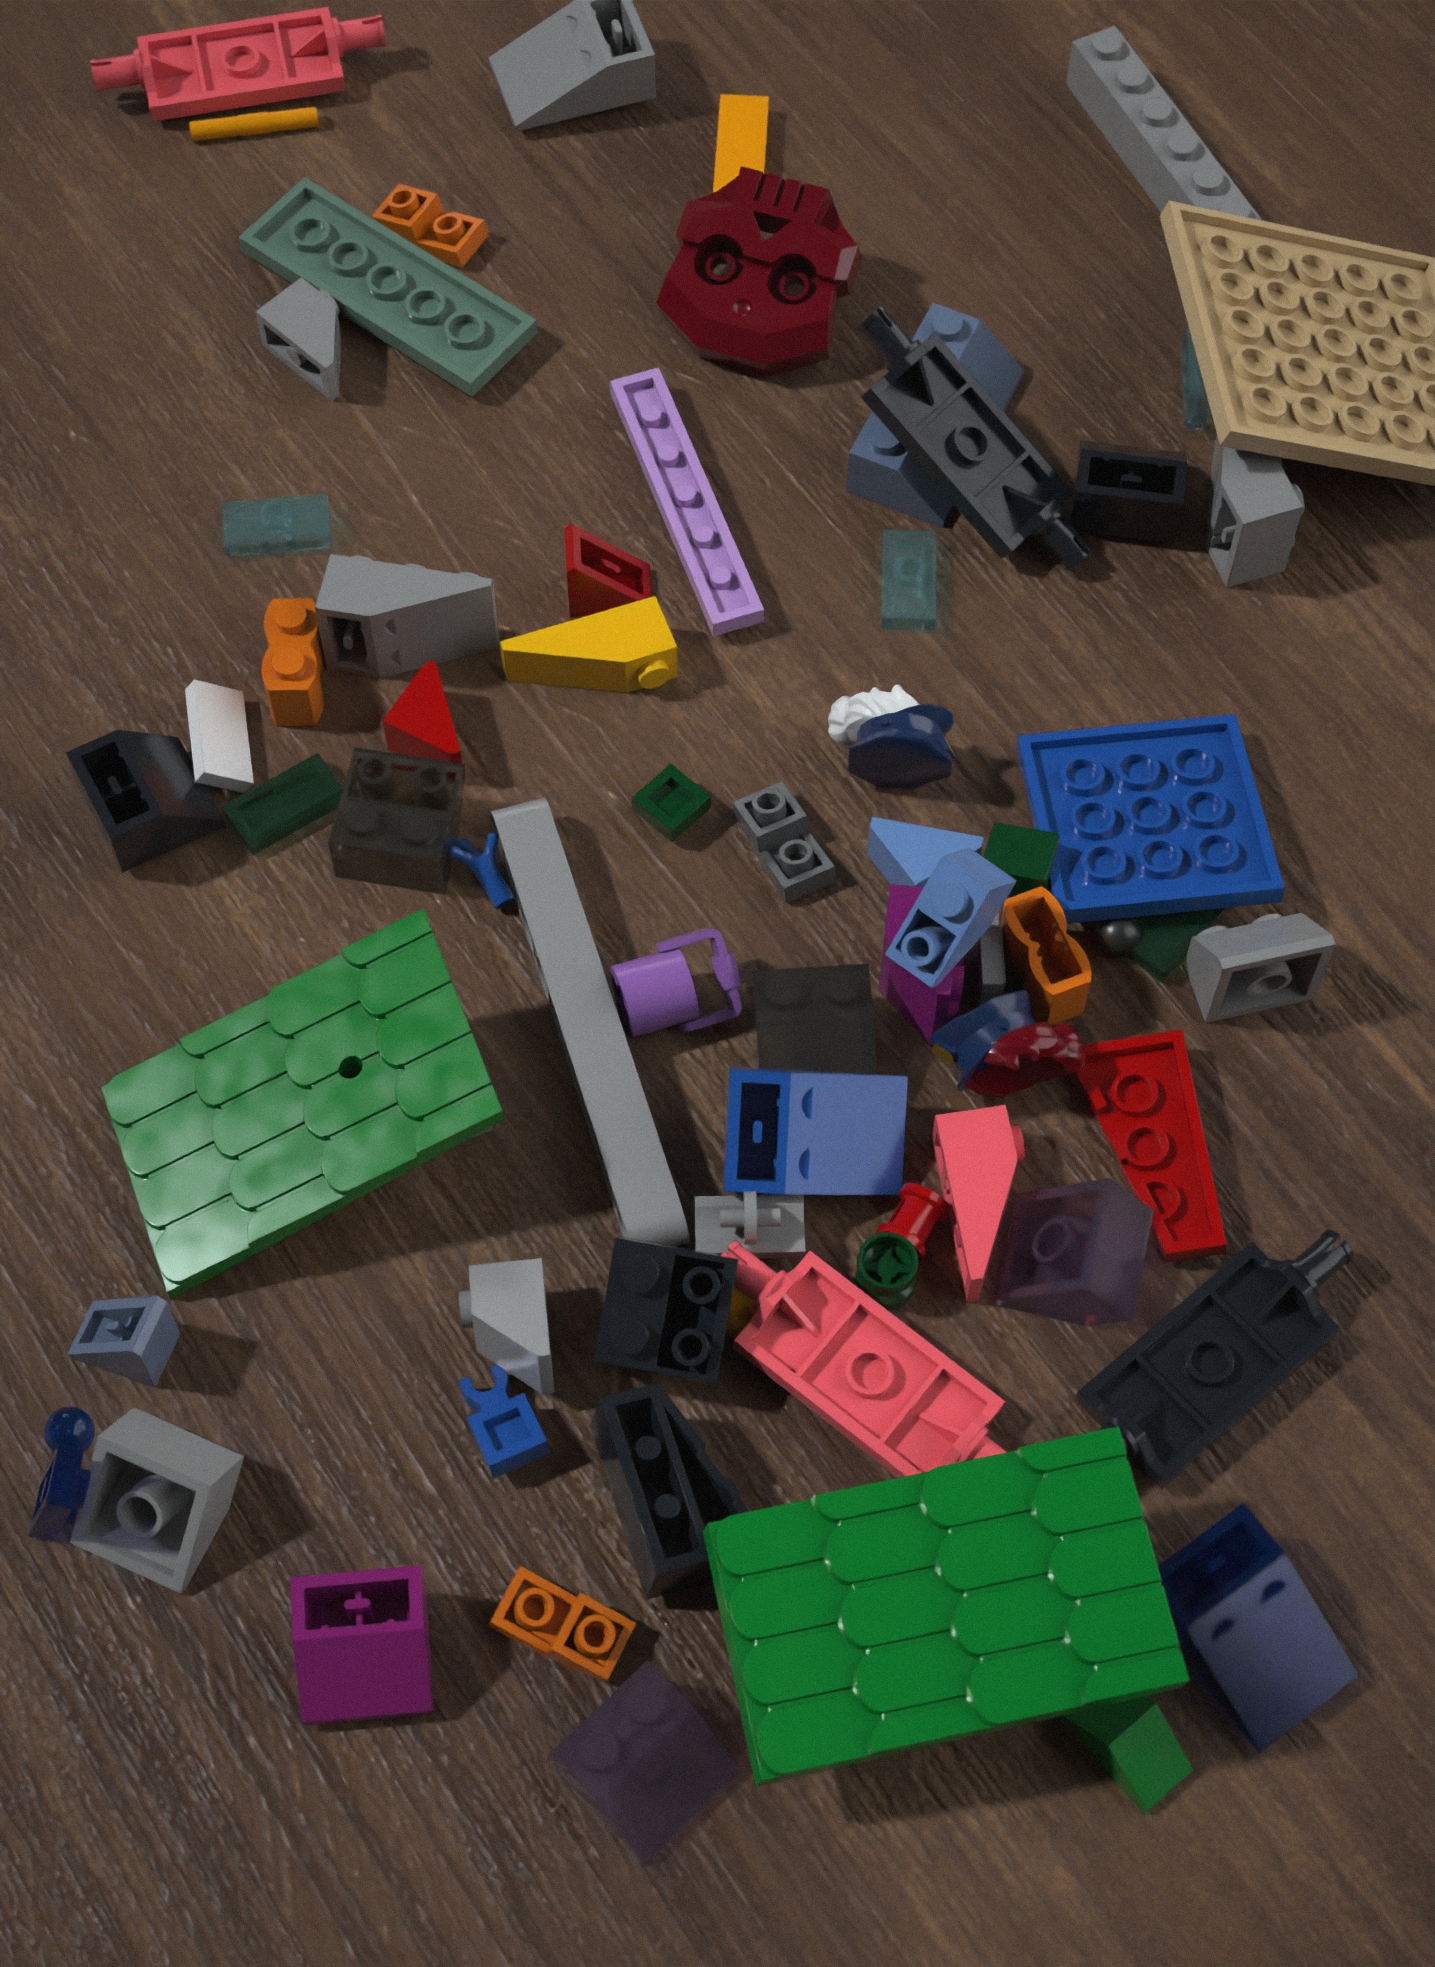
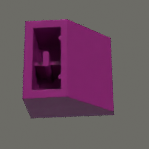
[879,884,964,1048]
[290,1565,434,1726]

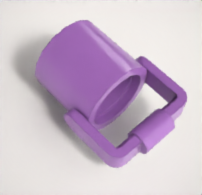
[610,928,742,1038]

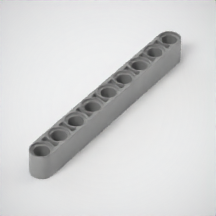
[490,797,690,1246]

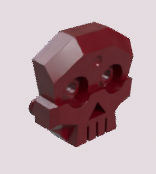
[656,166,862,377]

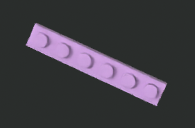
[610,367,764,637]

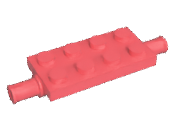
[90,7,386,122]
[721,1240,1007,1478]

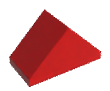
[564,524,652,617]
[383,661,465,783]

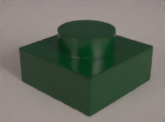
[632,764,711,842]

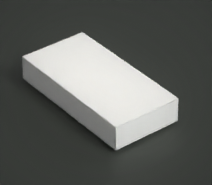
[185,679,254,793]

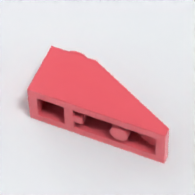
[931,1105,1025,1303]

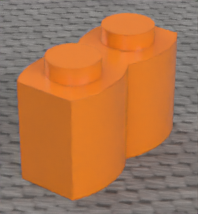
[261,598,325,727]
[1001,886,1091,1025]

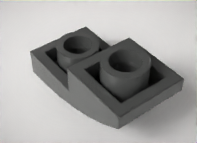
[732,781,836,903]

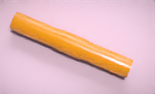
[189,107,319,142]

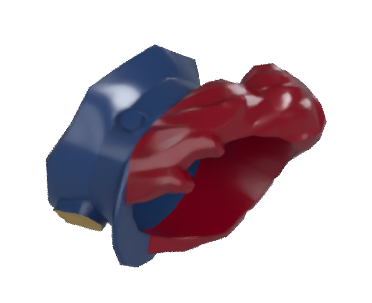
[929,990,1086,1098]

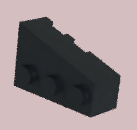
[590,1383,749,1600]

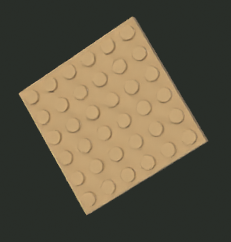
[1160,200,1435,486]

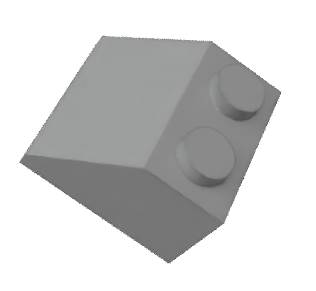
[1184,913,1336,1023]
[70,1407,244,1594]

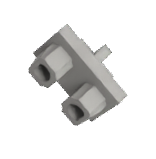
[695,1191,806,1259]

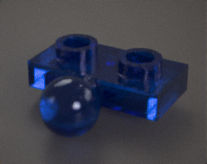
[28,1407,95,1542]

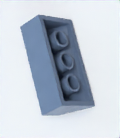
[846,303,1024,528]

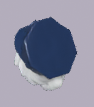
[828,684,956,788]

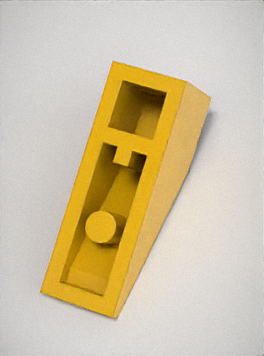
[500,596,678,693]

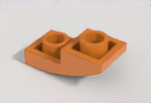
[371,184,489,268]
[487,1566,636,1682]

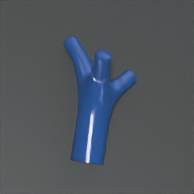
[448,833,515,910]

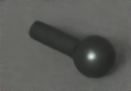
[1095,917,1141,958]

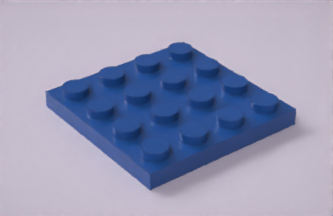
[1016,714,1285,924]

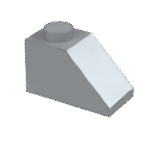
[256,277,342,401]
[459,1258,555,1394]

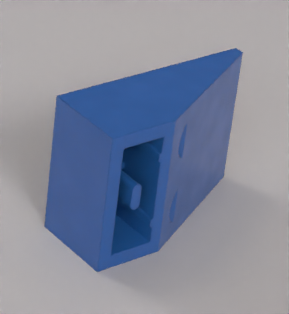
[723,1067,908,1195]

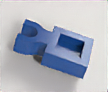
[458,1365,550,1478]

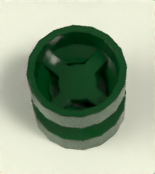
[855,1232,919,1311]

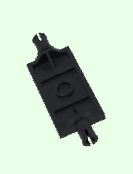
[857,305,1094,572]
[1075,1229,1354,1490]

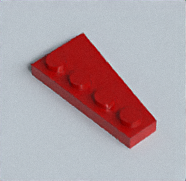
[1075,1029,1227,1263]

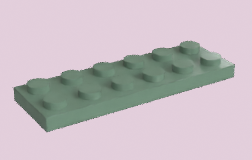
[238,177,537,397]

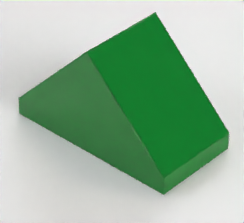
[1058,1696,1193,1815]

